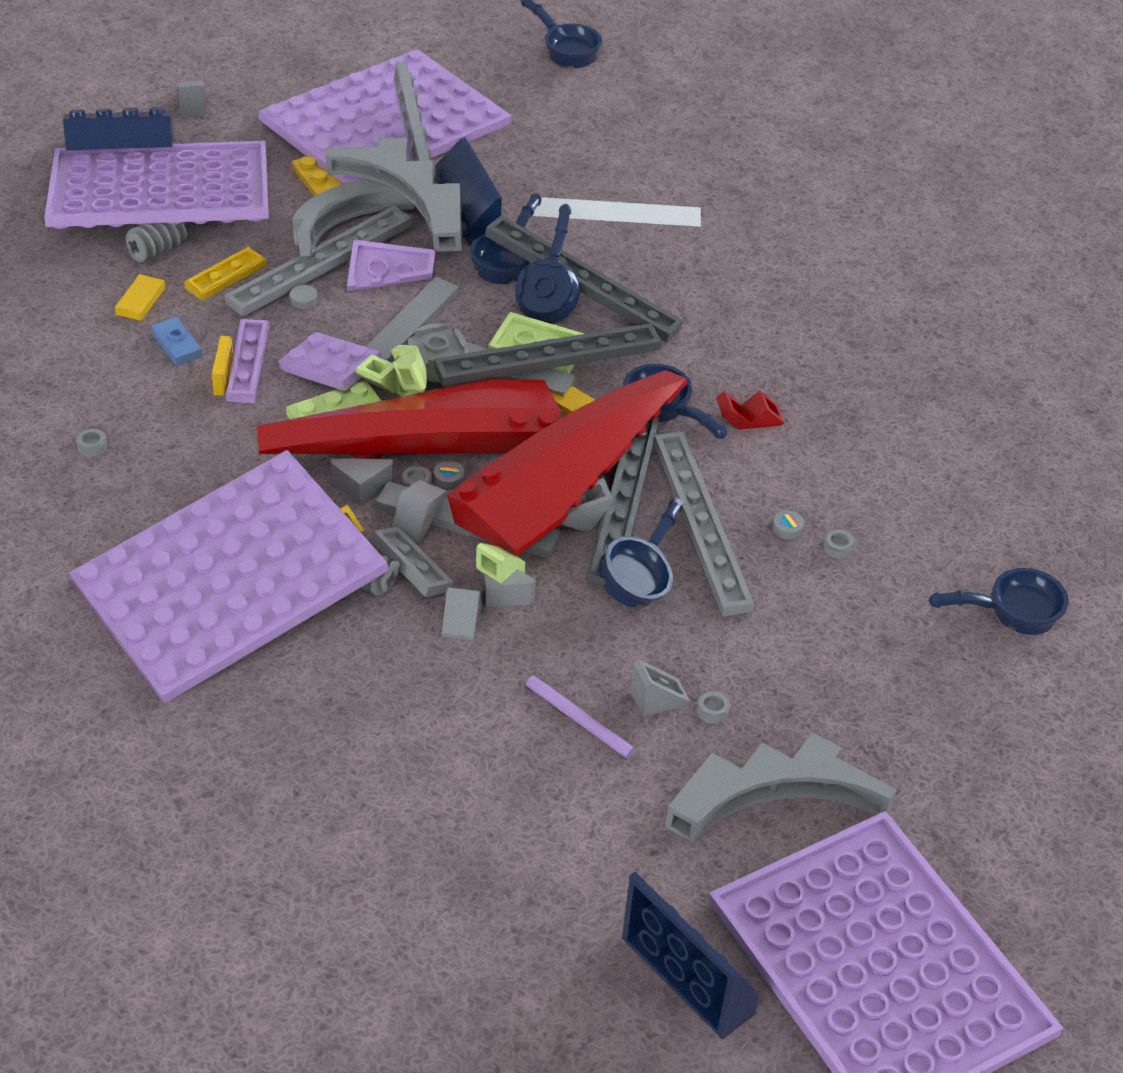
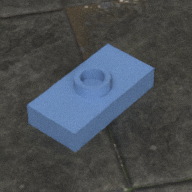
[151,317,203,366]

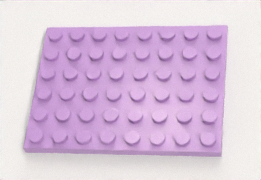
[258,49,512,184]
[44,141,269,229]
[69,450,389,703]
[708,811,1063,1073]

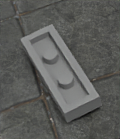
[371,527,454,597]

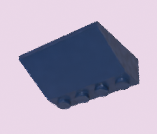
[622,872,759,1040]

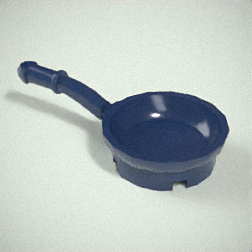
[520,0,602,68]
[469,194,542,284]
[515,204,580,323]
[623,363,727,439]
[600,498,683,607]
[928,568,1069,635]

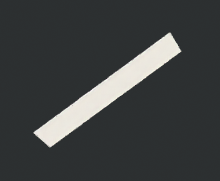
[529,197,701,227]

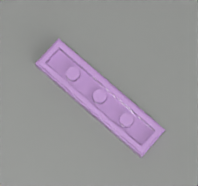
[225,319,269,403]

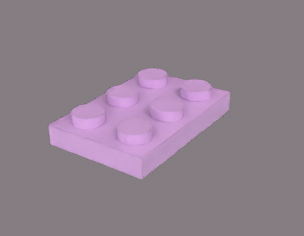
[278,332,382,391]

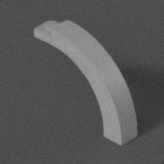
[292,179,415,256]

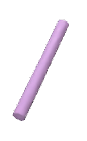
[526,675,635,759]

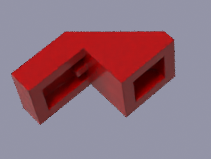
[716,391,785,430]

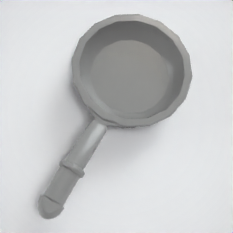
[408,324,470,388]

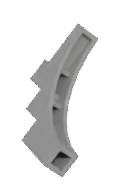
[325,137,462,252]
[665,732,897,844]

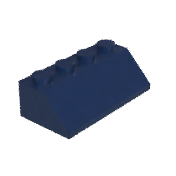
[63,107,174,151]
[434,137,502,247]

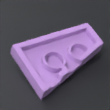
[347,240,435,291]

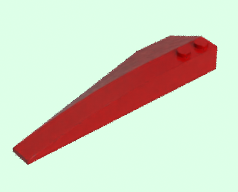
[447,370,687,556]
[256,379,561,454]

